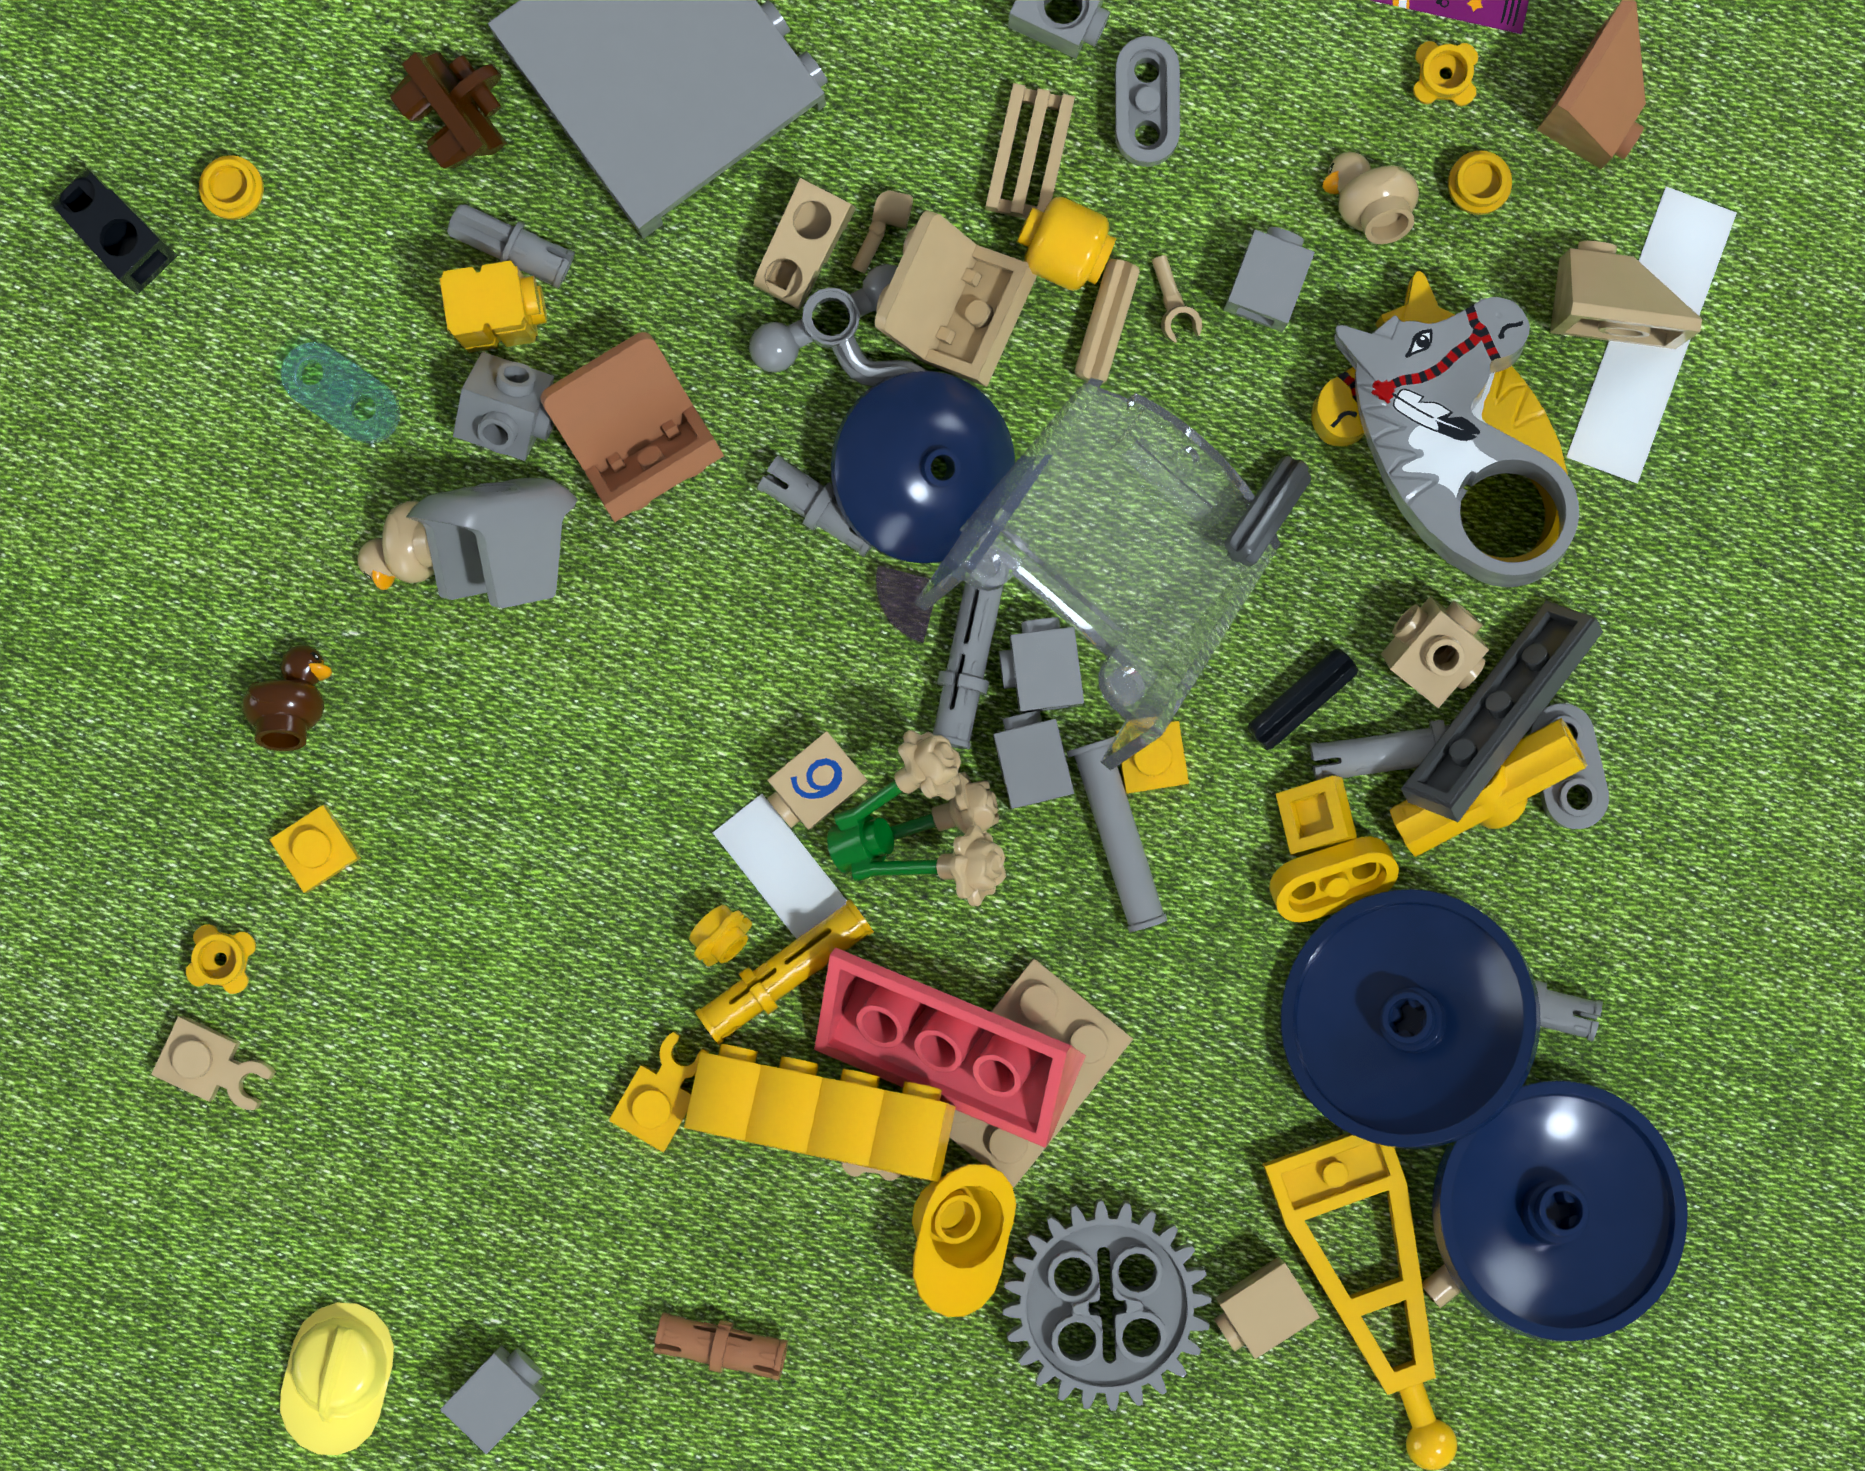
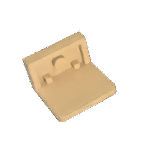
[875,210,1037,387]

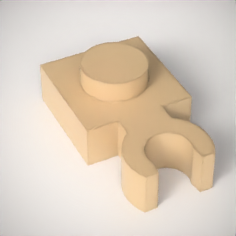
[151,1016,276,1110]

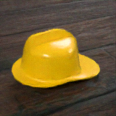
[912,1164,1016,1317]

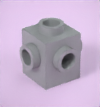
[453,352,554,461]

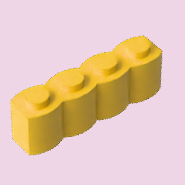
[684,1044,956,1182]

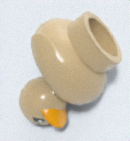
[1322,152,1419,244]
[357,501,434,590]

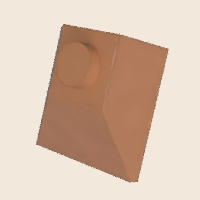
[1537,0,1646,169]

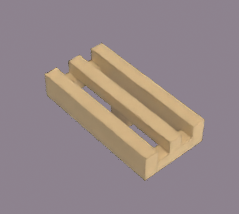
[985,83,1075,219]

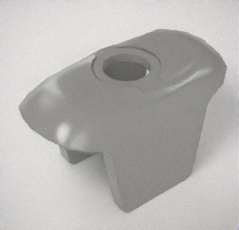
[406,478,578,608]

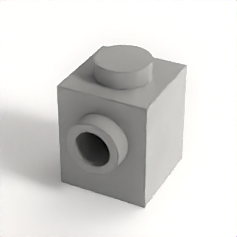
[999,617,1084,714]

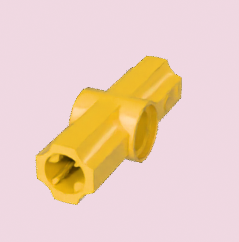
[1389,718,1588,857]

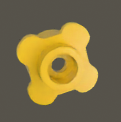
[1413,41,1478,107]
[689,905,752,967]
[186,924,256,994]

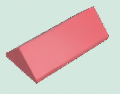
[814,948,1086,1148]

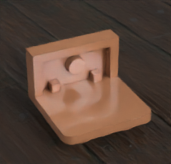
[540,332,724,522]

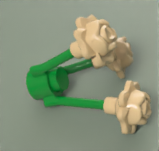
[827,730,1006,906]

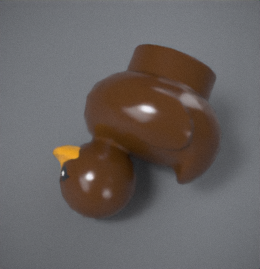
[241,645,332,751]

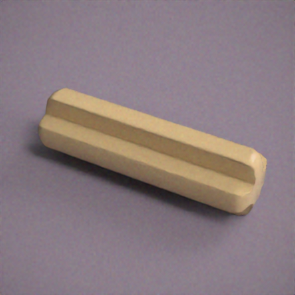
[1074,259,1140,384]

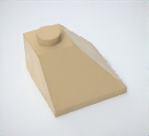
[1550,241,1702,349]

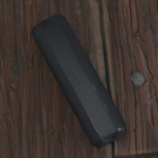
[1248,648,1359,750]

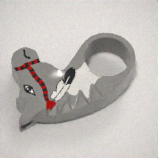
[1334,297,1579,587]

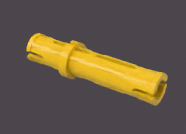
[694,899,874,1045]

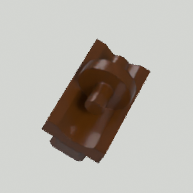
[390,52,507,169]

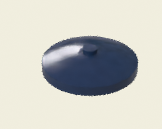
[1281,889,1541,1149]
[1432,1081,1687,1342]

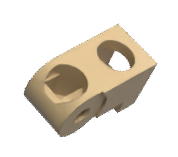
[753,178,856,309]

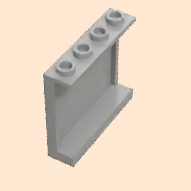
[487,0,828,239]

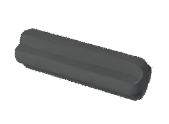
[1225,456,1311,566]

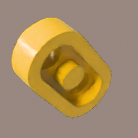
[1269,836,1399,922]

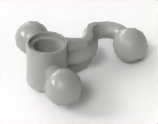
[749,264,926,386]

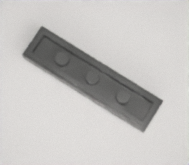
[1401,601,1603,822]

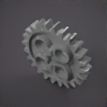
[1002,1199,1211,1411]

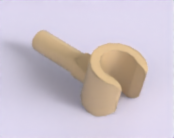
[851,190,913,274]
[1152,255,1202,343]

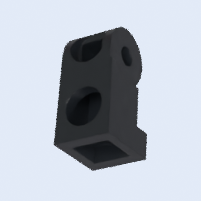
[51,168,178,295]

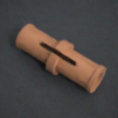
[654,1312,788,1381]

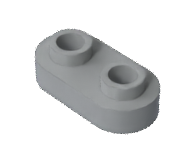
[1115,36,1180,167]
[1527,703,1609,829]

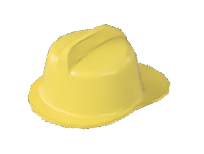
[280,1302,394,1455]

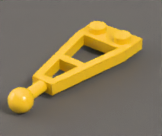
[1262,1133,1457,1470]

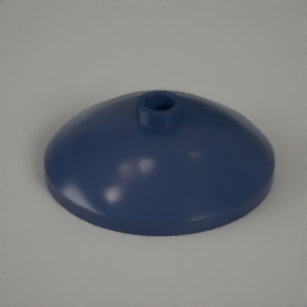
[831,371,1016,563]

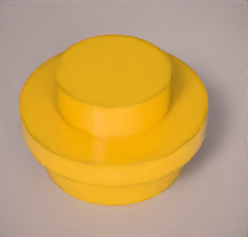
[1448,151,1512,215]
[199,155,264,220]

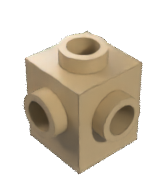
[1381,596,1489,708]

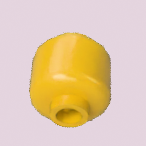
[1017,196,1116,291]

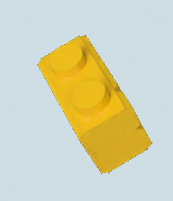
[439,261,547,353]

